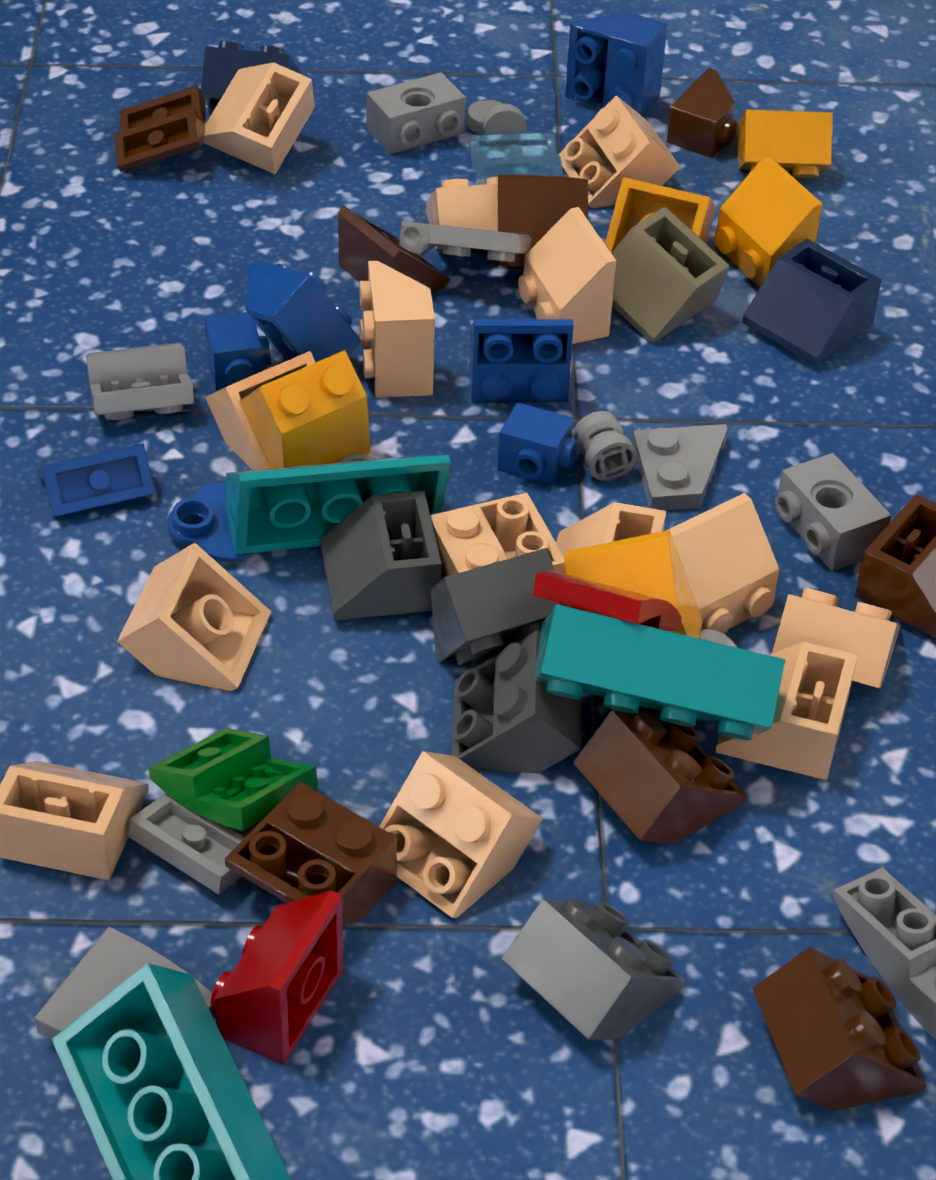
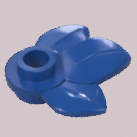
[167,481,252,562]

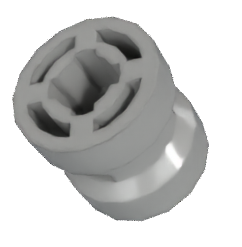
[572,411,637,481]

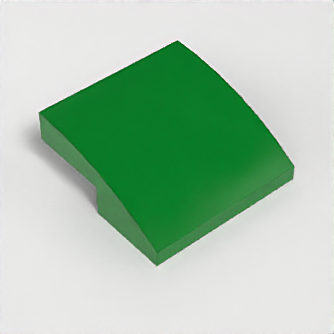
[148,728,318,831]

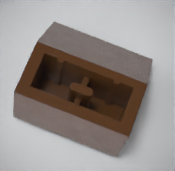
[855,494,936,638]
[573,710,748,844]
[225,782,397,923]
[752,947,927,1111]

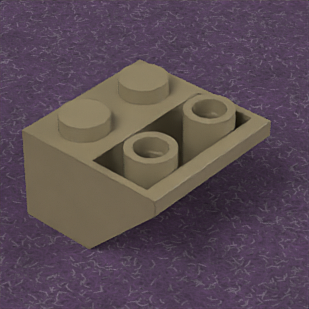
[611,206,730,344]

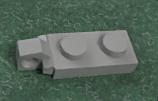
[399,221,532,262]

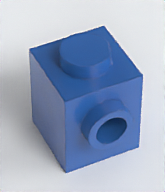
[204,312,271,391]
[497,402,578,486]

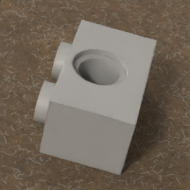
[366,72,466,154]
[775,453,892,571]

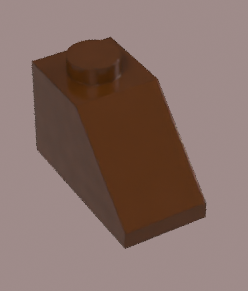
[667,68,737,158]

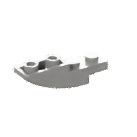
[833,867,936,1041]

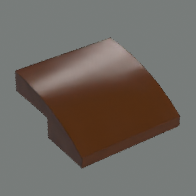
[114,86,206,172]
[498,174,588,269]

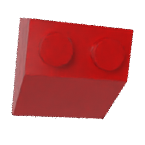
[211,890,343,1065]

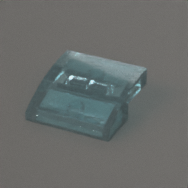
[468,133,563,185]

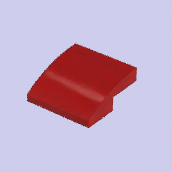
[533,571,682,631]

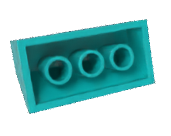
[224,455,451,555]
[534,604,785,740]
[51,963,291,1180]

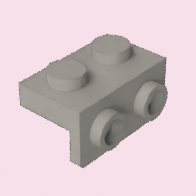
[86,343,194,420]

